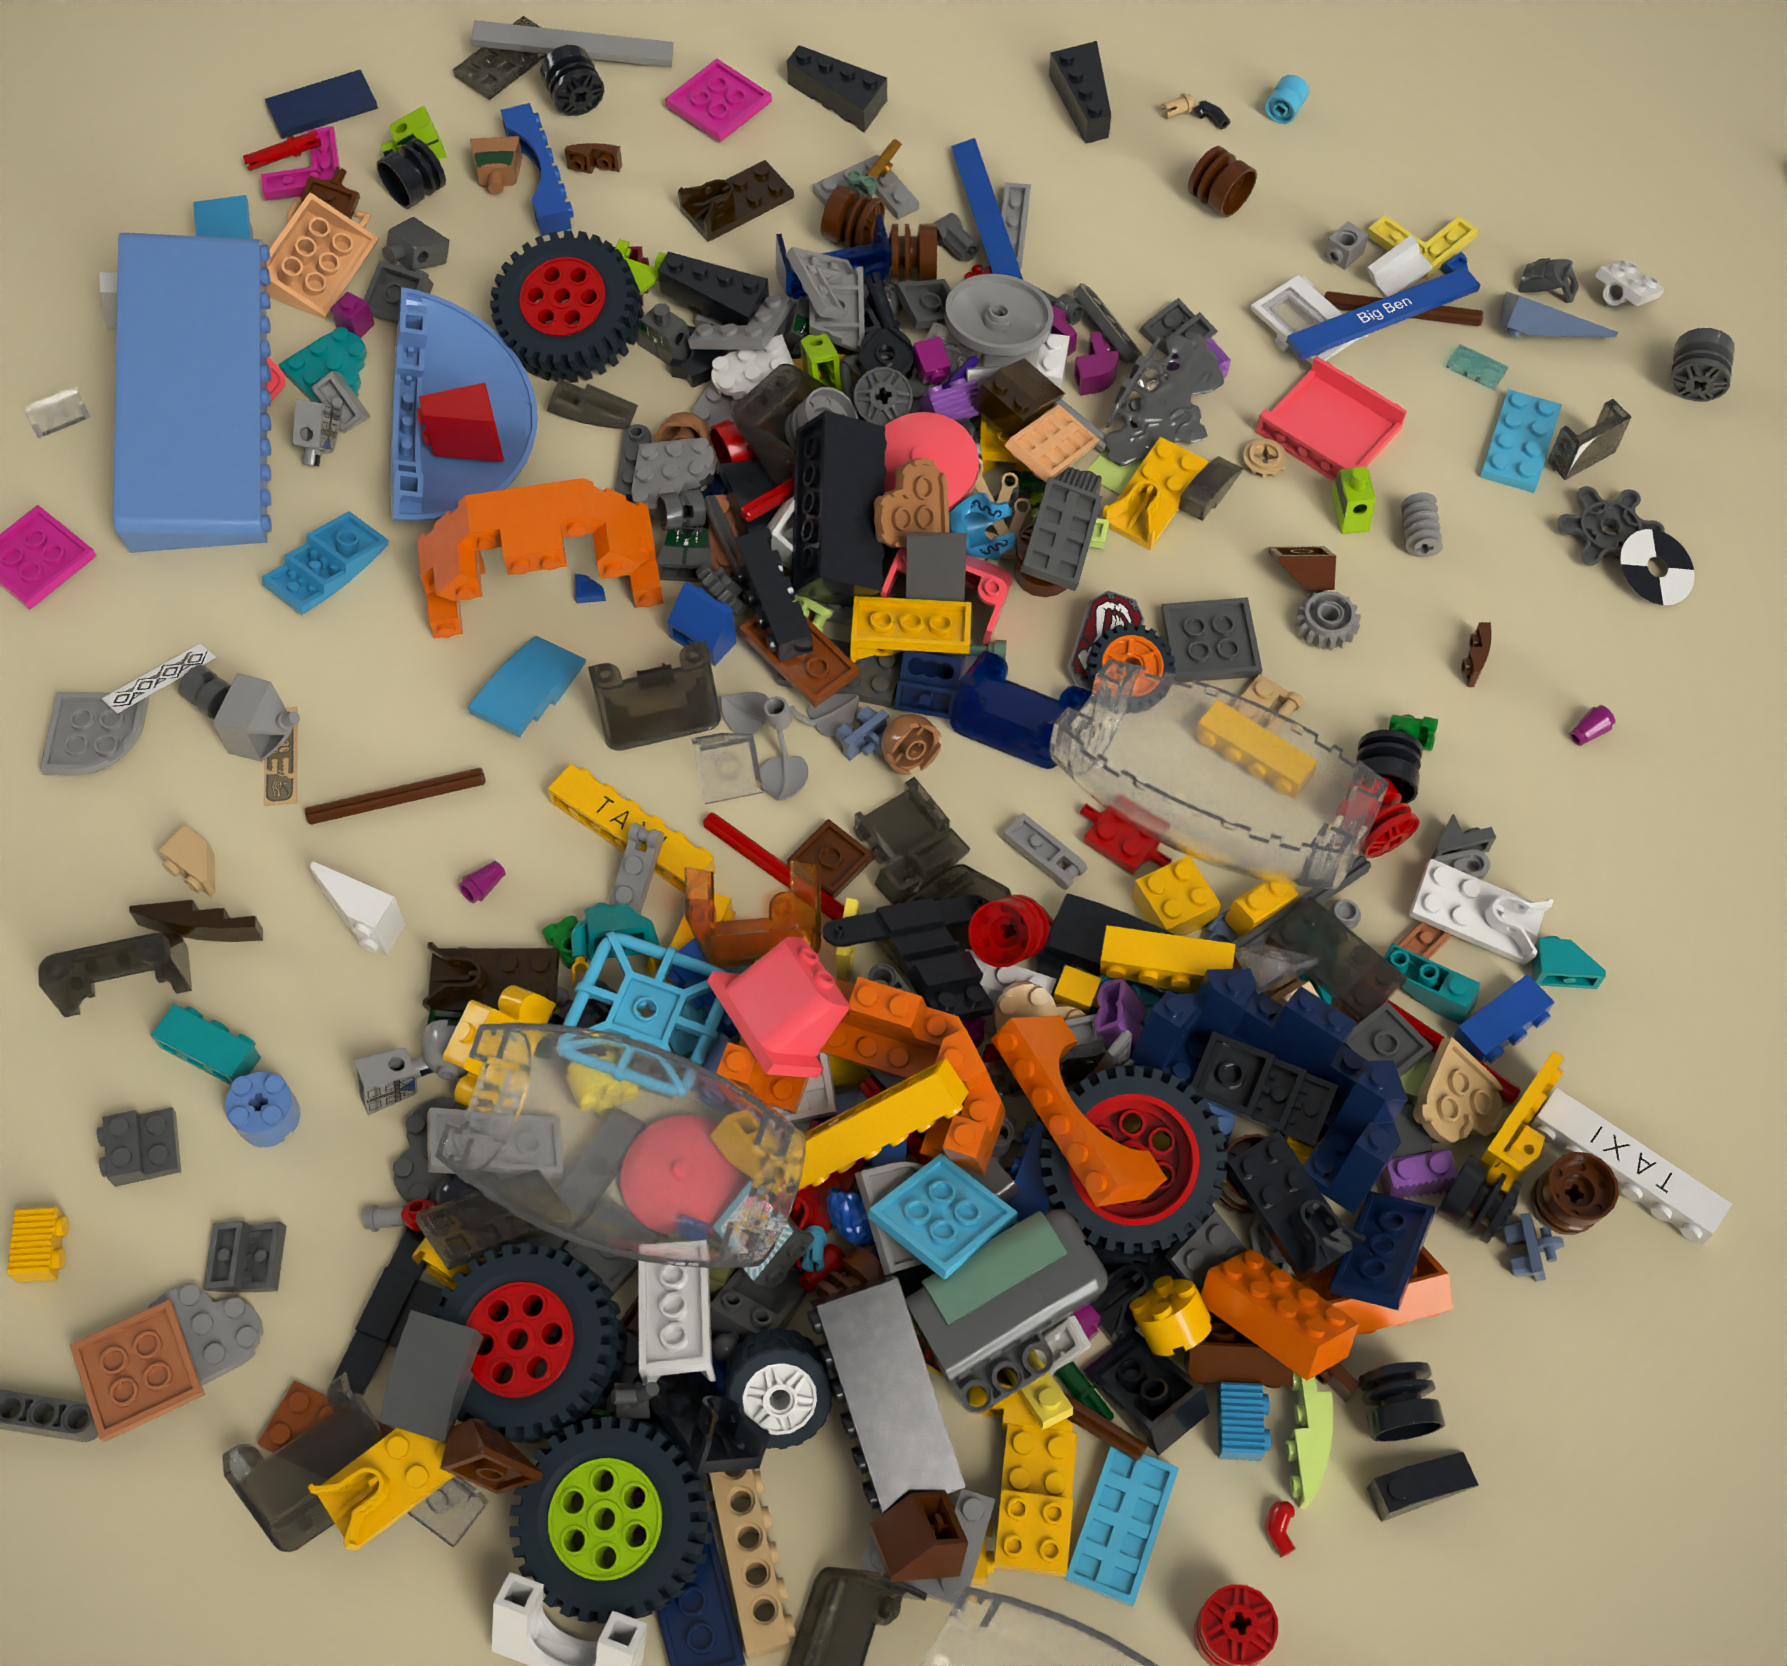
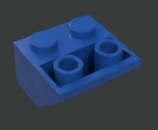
[667,582,736,667]

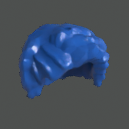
[826,1187,875,1247]

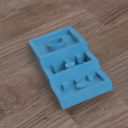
[193,195,253,239]
[262,511,389,615]
[467,636,586,738]

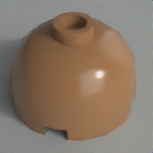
[655,412,712,445]
[881,714,941,775]

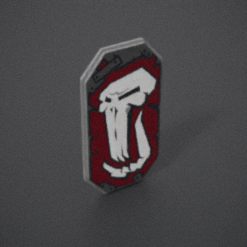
[1068,590,1145,692]

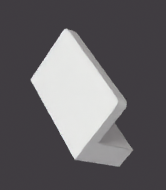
[1368,234,1432,297]

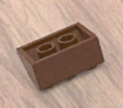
[1184,1311,1294,1388]

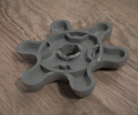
[1557,486,1665,566]

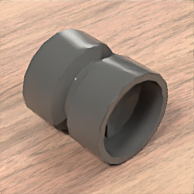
[656,489,706,530]
[178,665,231,719]

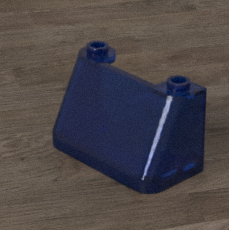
[950,650,1093,769]

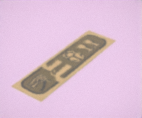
[264,706,298,807]

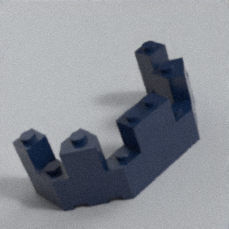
[1131,968,1408,1215]

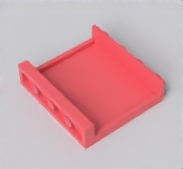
[1255,356,1407,482]

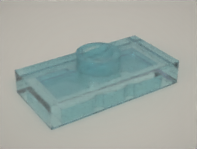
[1446,344,1509,390]

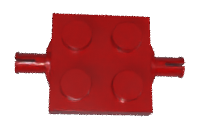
[1080,797,1172,875]

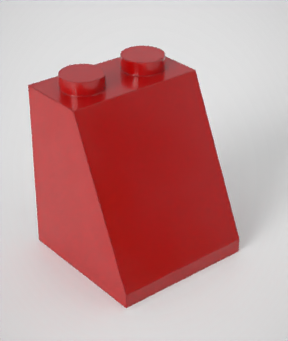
[416,382,504,462]

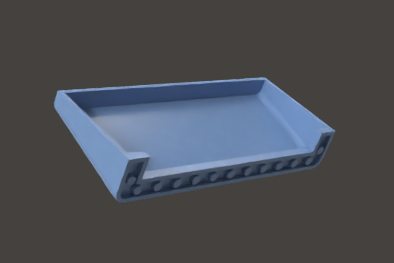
[113,232,272,553]

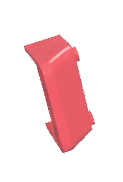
[880,548,1012,645]

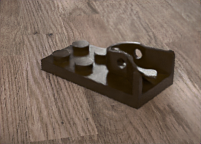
[678,160,794,242]
[422,942,560,1013]

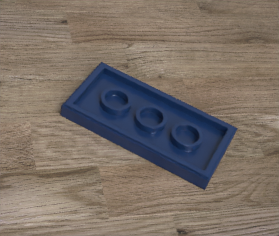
[265,69,378,139]
[1331,1191,1435,1311]
[641,1522,746,1666]

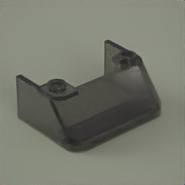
[786,1567,927,1666]

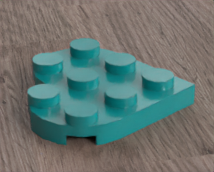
[278,327,367,403]

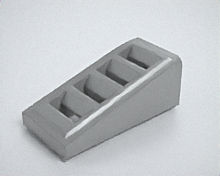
[1092,1030,1132,1073]

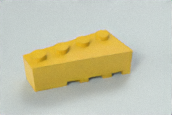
[1100,925,1236,994]

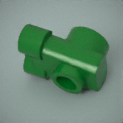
[1389,714,1438,751]
[542,915,588,969]

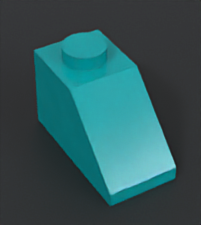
[1532,936,1606,989]

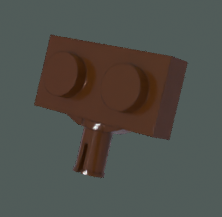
[300,167,360,219]

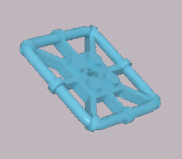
[556,931,730,1096]

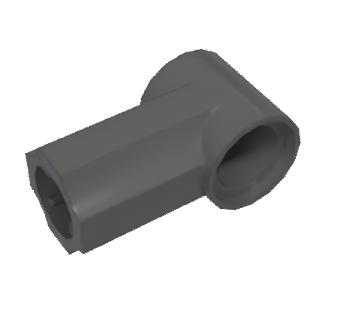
[932,213,979,262]

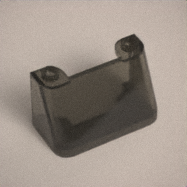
[588,640,721,751]
[38,933,192,1018]

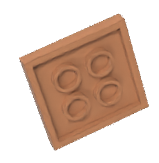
[70,1299,205,1442]

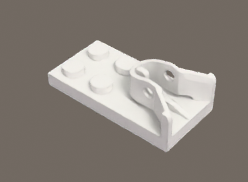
[1408,859,1553,965]
[638,1242,716,1385]

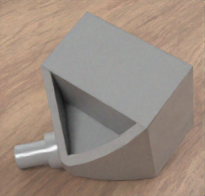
[213,673,300,762]

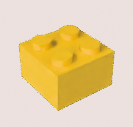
[1132,855,1221,936]

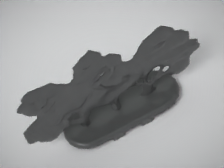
[1105,333,1224,466]

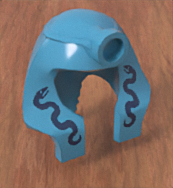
[949,493,1016,560]

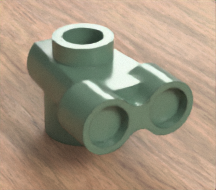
[847,170,876,197]

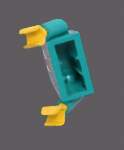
[571,903,662,983]

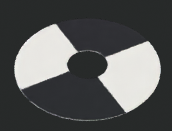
[1620,529,1695,605]

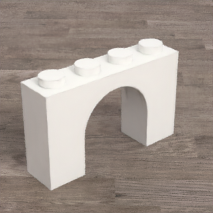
[492,1572,647,1666]

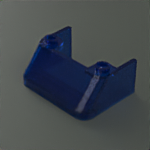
[775,214,892,299]

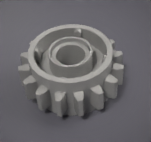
[1295,590,1361,651]

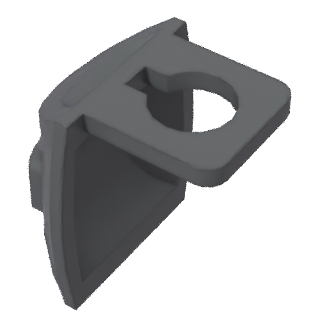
[1518,258,1579,303]

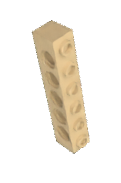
[709,1469,796,1659]

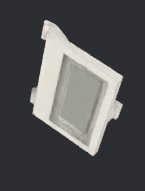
[1251,275,1369,364]

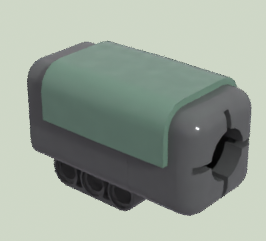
[905,1209,1108,1414]

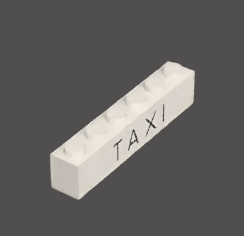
[1530,1088,1732,1245]

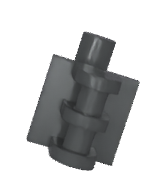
[605,1382,659,1419]

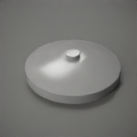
[944,274,1054,357]

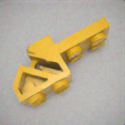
[993,1425,1077,1577]

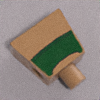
[470,136,522,194]

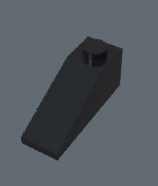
[1367,1452,1479,1522]

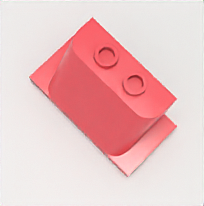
[707,937,851,1078]

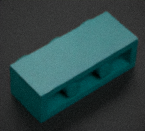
[151,1004,261,1085]

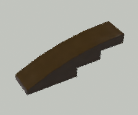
[129,900,263,942]

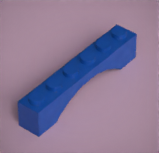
[500,103,574,236]

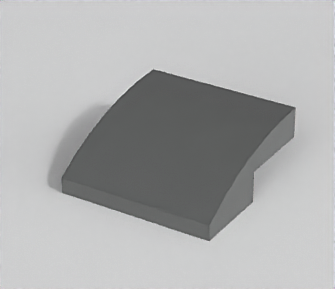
[1139,298,1218,358]
[204,1221,286,1292]

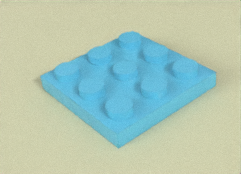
[868,1153,1017,1280]

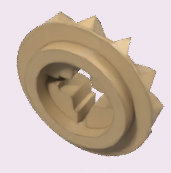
[1242,439,1287,478]

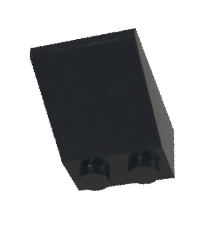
[1083,1330,1210,1456]

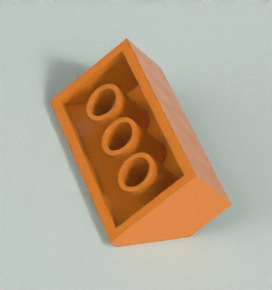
[1295,1246,1453,1335]

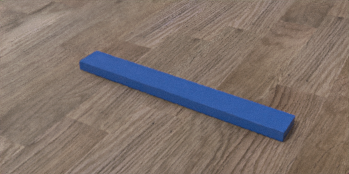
[951,138,1023,280]

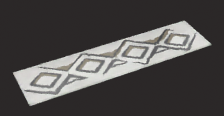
[102,644,216,713]

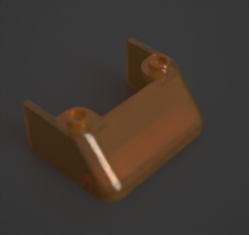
[685,860,821,967]

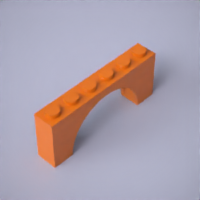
[991,1015,1167,1207]

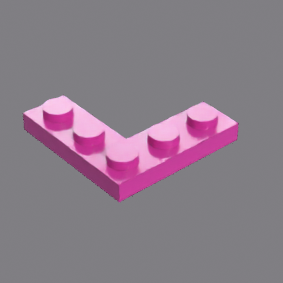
[261,126,340,200]

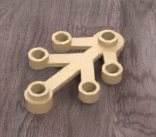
[975,457,1031,559]

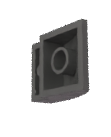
[380,1310,483,1443]

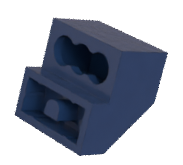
[894,650,966,719]

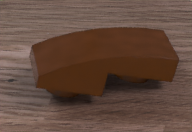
[565,143,623,174]
[1461,622,1492,687]

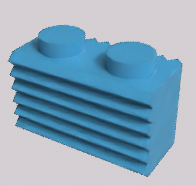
[1217,1382,1271,1461]

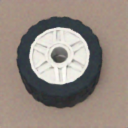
[723,1327,833,1450]

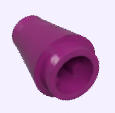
[1569,705,1616,746]
[459,861,506,903]

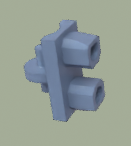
[836,706,889,761]
[1504,1212,1564,1281]

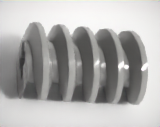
[1401,492,1443,557]

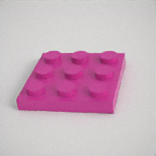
[665,58,772,142]
[0,505,96,610]

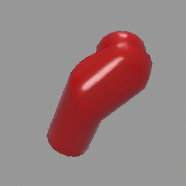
[1265,1501,1296,1558]

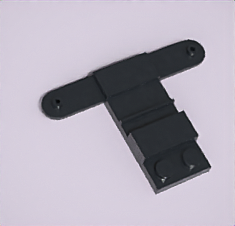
[822,895,995,1021]
[331,1214,523,1405]

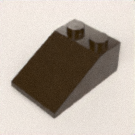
[973,358,1065,437]

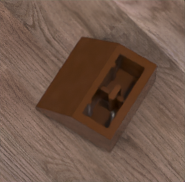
[869,1490,968,1582]

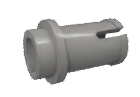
[363,1205,407,1232]

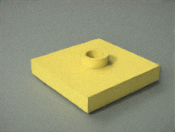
[834,898,859,982]

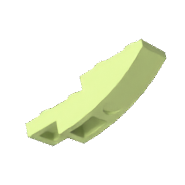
[1285,1372,1333,1508]

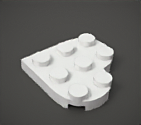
[711,334,800,410]

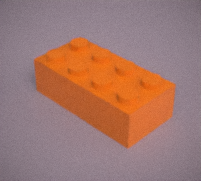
[1201,1248,1359,1381]

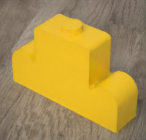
[443,985,556,1113]

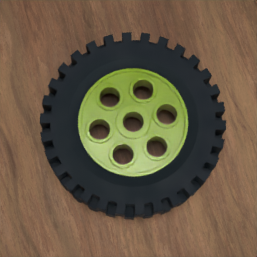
[509,1417,715,1624]

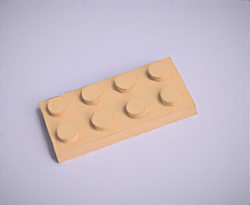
[1005,404,1100,482]

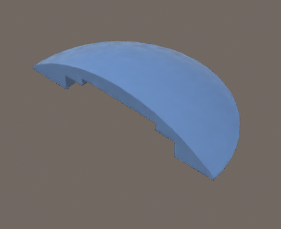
[390,287,538,522]

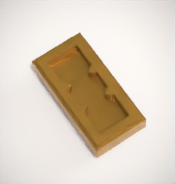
[866,139,902,179]

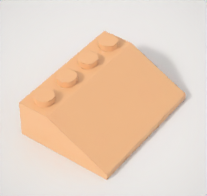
[266,192,379,319]

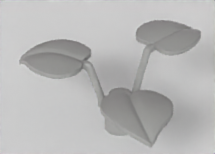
[721,692,859,801]

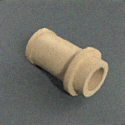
[1161,93,1195,119]

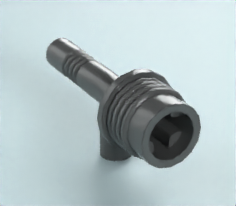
[1035,286,1084,325]

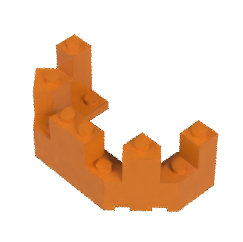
[417,478,664,638]
[716,977,1006,1176]

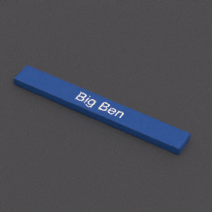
[1286,267,1481,360]

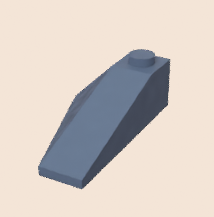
[1500,291,1618,338]

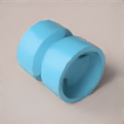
[1265,74,1309,124]

